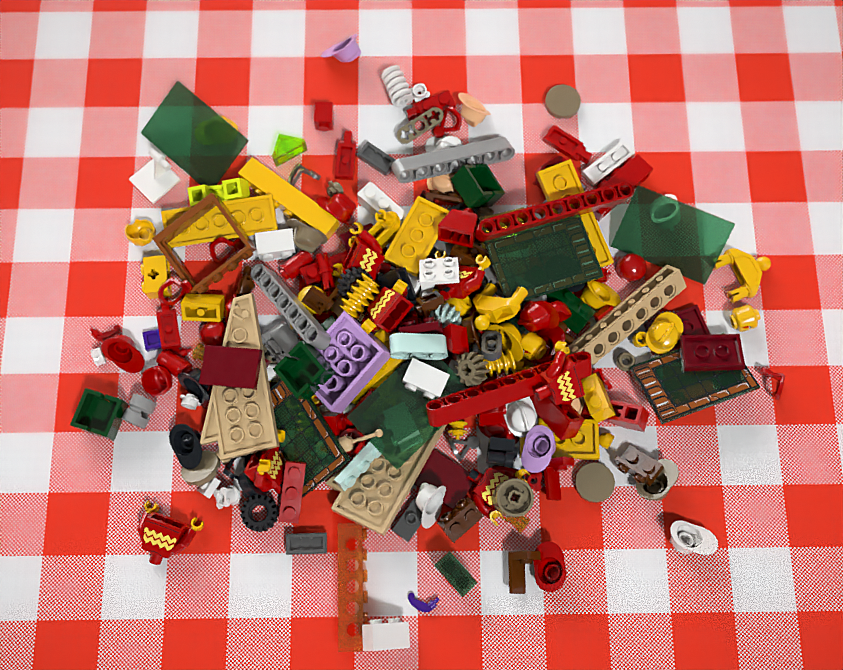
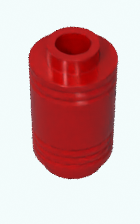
[279,250,314,281]
[156,350,193,378]

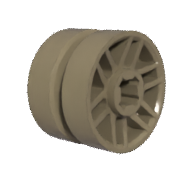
[492,479,534,518]

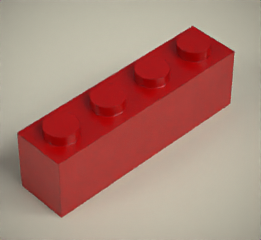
[588,154,653,222]

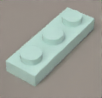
[334,436,385,492]

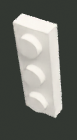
[582,140,635,187]

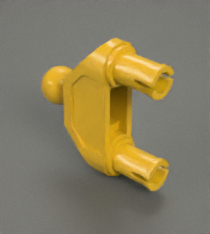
[348,210,400,249]
[710,248,771,303]
[472,283,528,331]

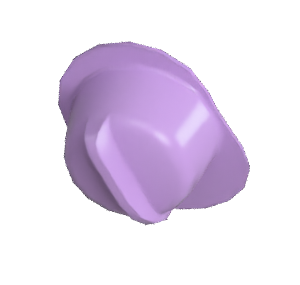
[321,34,361,63]
[521,425,556,473]

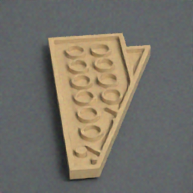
[200,293,280,460]
[326,390,451,536]

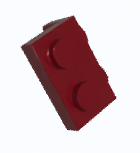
[398,317,444,335]

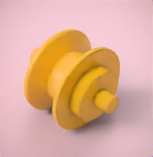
[448,419,468,440]

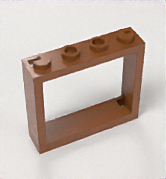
[152,192,256,294]

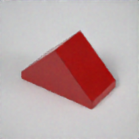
[443,323,469,355]

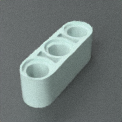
[389,333,448,360]

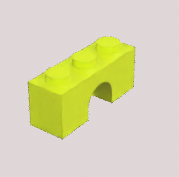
[187,178,250,206]

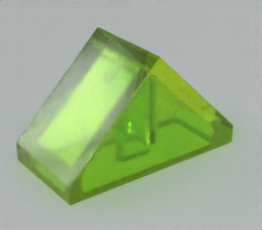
[272,134,307,167]

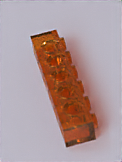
[338,523,368,652]

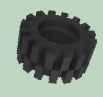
[337,267,374,301]
[240,494,279,532]

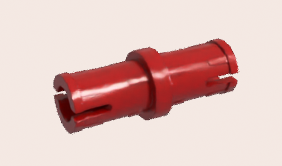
[316,252,336,292]

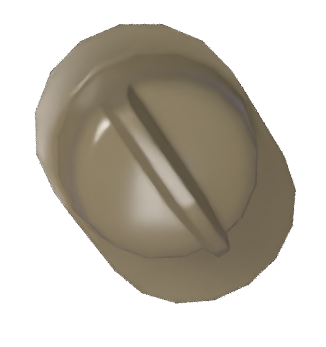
[287,219,328,253]
[636,459,679,501]

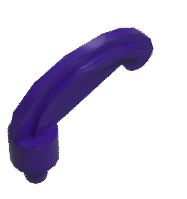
[408,593,439,612]

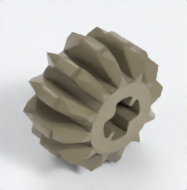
[454,352,490,386]

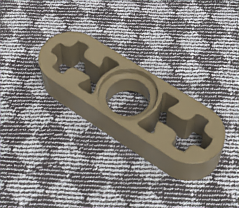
[397,107,443,144]

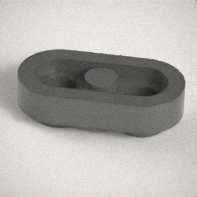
[481,331,502,361]

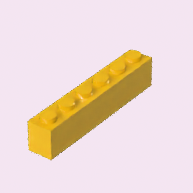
[238,157,340,240]

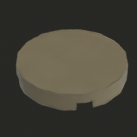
[545,84,581,119]
[181,450,221,486]
[575,462,615,503]

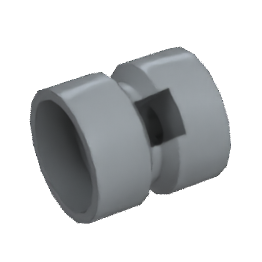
[121,394,157,429]

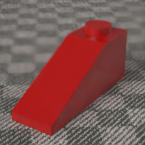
[583,400,649,432]

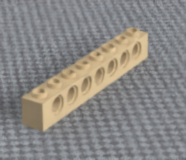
[566,265,687,366]

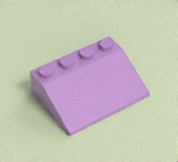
[315,311,390,413]

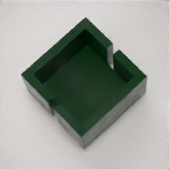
[451,164,505,209]
[273,341,336,400]
[70,388,129,441]

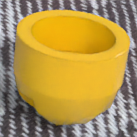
[632,331,647,348]
[599,432,615,450]

